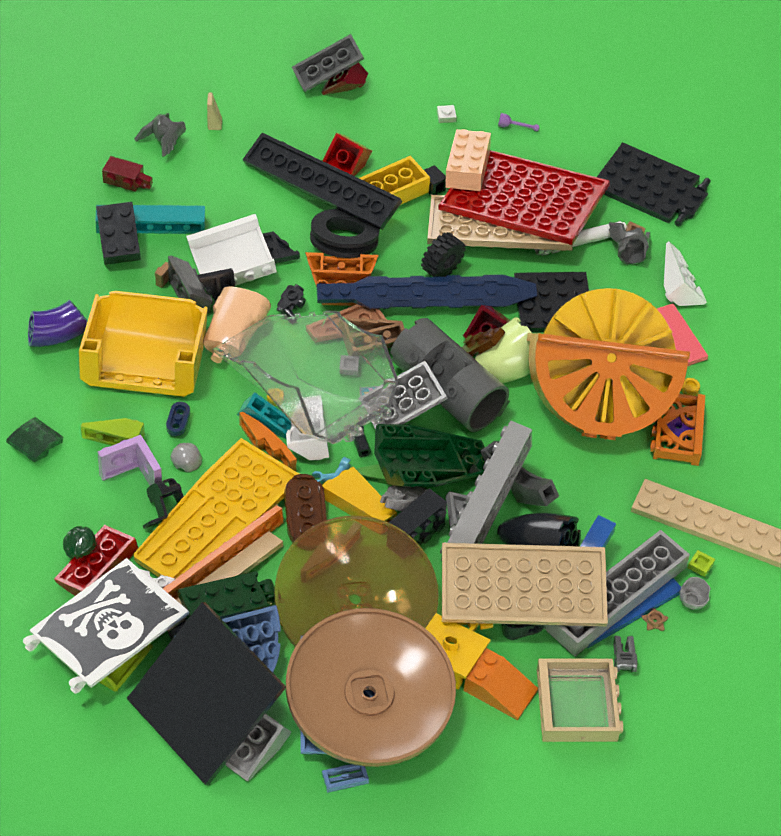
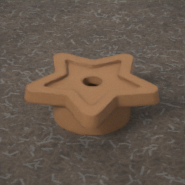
[642,609,668,631]

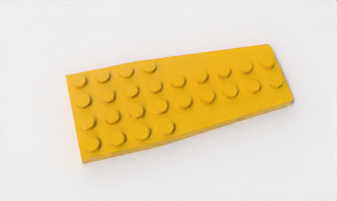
[134,438,299,579]

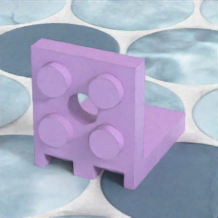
[97,435,162,485]

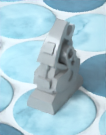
[380,485,428,511]

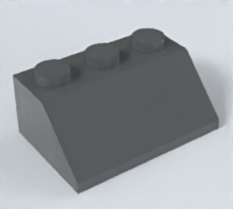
[168,255,213,314]

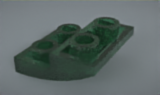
[6,417,64,462]

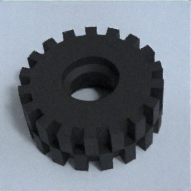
[421,232,466,277]

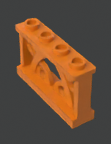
[650,394,705,466]

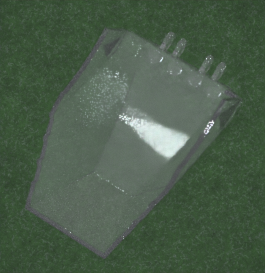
[213,311,399,444]

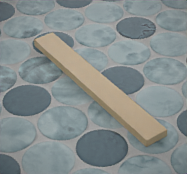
[167,531,283,632]

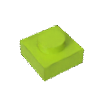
[687,550,715,577]

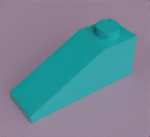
[237,392,293,439]

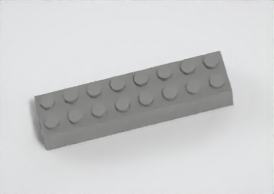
[440,420,532,561]
[546,530,690,656]

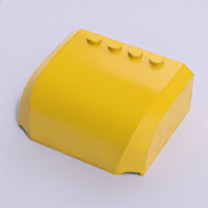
[79,291,208,397]

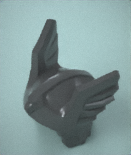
[134,113,186,157]
[609,222,651,264]

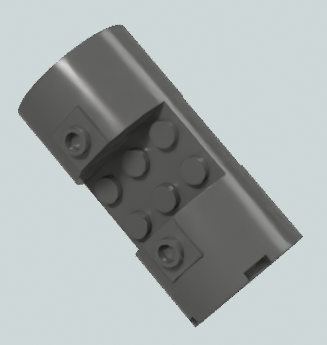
[390,318,510,432]

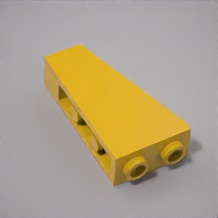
[322,467,397,534]

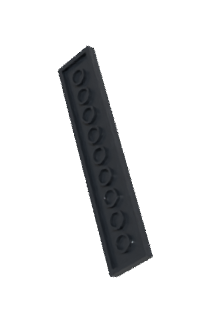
[243,132,402,230]

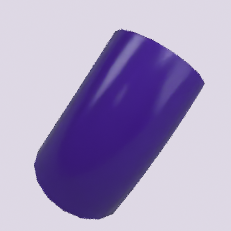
[28,299,88,347]

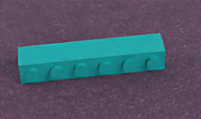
[95,205,205,234]

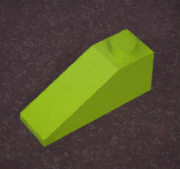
[81,418,145,446]

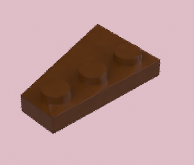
[462,327,505,357]

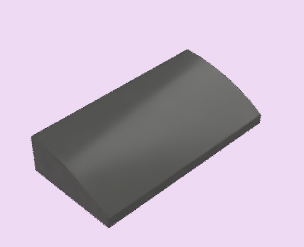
[292,34,364,92]

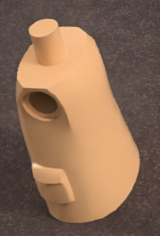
[203,287,271,363]

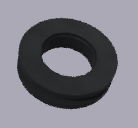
[310,209,380,258]

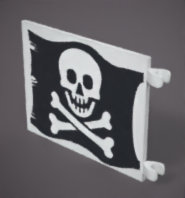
[23,558,189,694]

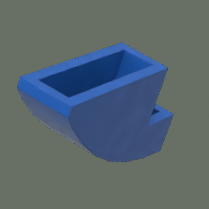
[580,515,616,547]

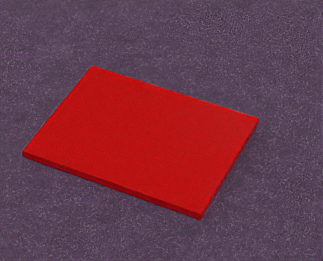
[438,150,609,245]

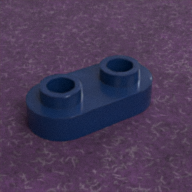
[166,402,190,436]

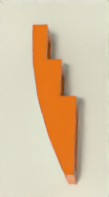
[239,412,297,471]

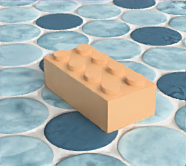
[446,129,491,191]

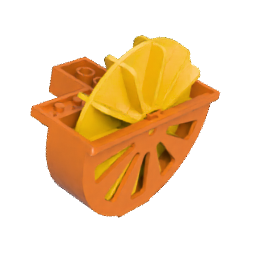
[527,288,690,440]

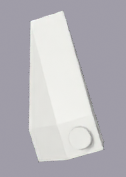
[664,242,707,306]

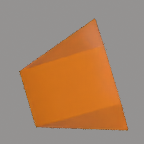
[305,252,378,306]

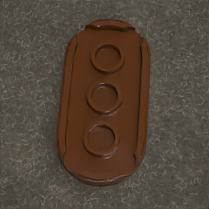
[284,474,328,549]

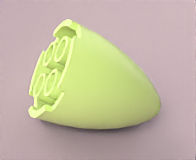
[475,317,532,383]

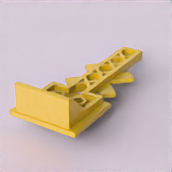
[425,613,493,690]

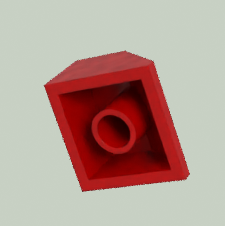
[322,133,373,176]

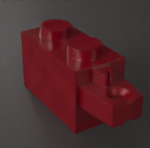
[102,156,153,192]

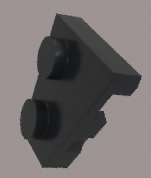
[263,231,300,264]
[197,268,235,302]

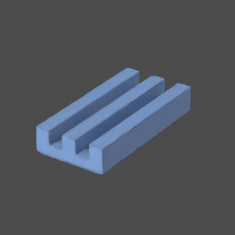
[322,764,369,793]

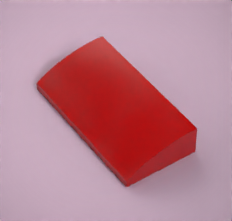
[54,525,138,596]

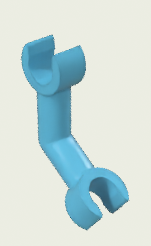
[312,457,351,484]

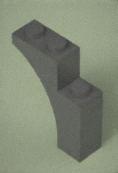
[481,441,559,507]

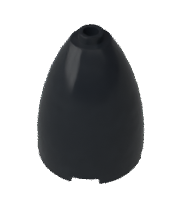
[497,513,581,547]

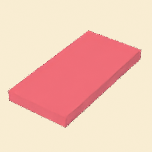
[657,304,708,366]

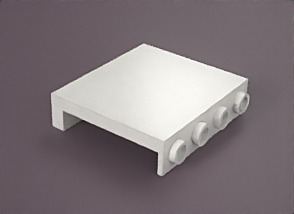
[186,214,277,294]

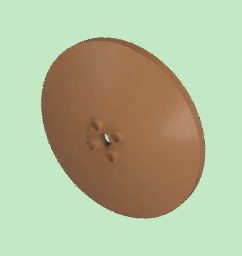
[286,608,456,767]

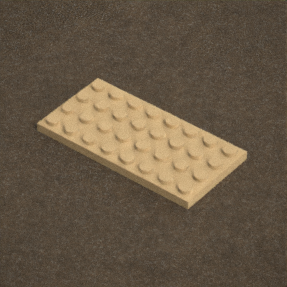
[427,195,573,251]
[442,543,608,627]

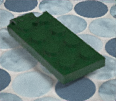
[177,571,279,619]

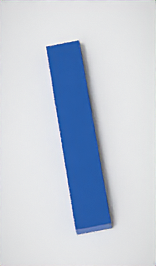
[587,578,681,648]

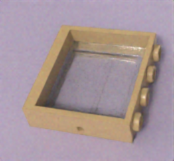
[536,659,623,742]

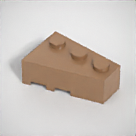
[340,316,404,356]

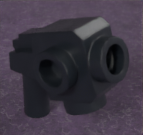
[277,284,306,323]

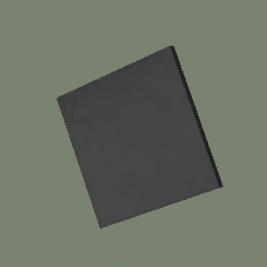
[127,602,286,785]

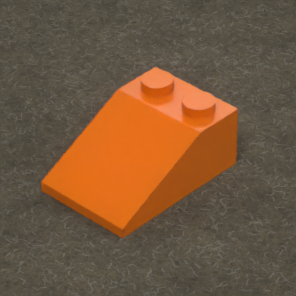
[464,648,538,721]

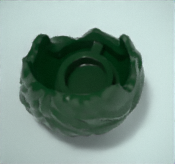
[63,526,97,559]

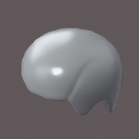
[170,443,202,472]
[679,577,711,610]

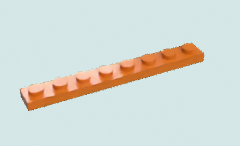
[163,505,284,600]

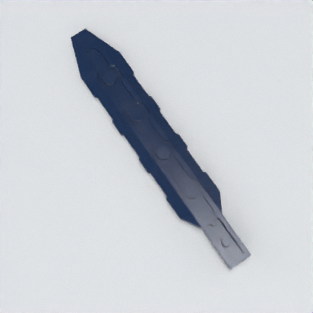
[316,275,537,309]

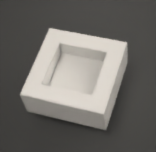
[437,105,456,123]

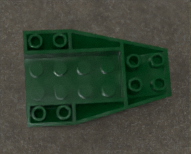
[374,424,485,487]

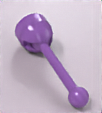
[498,113,540,131]

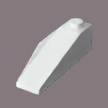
[286,397,329,460]

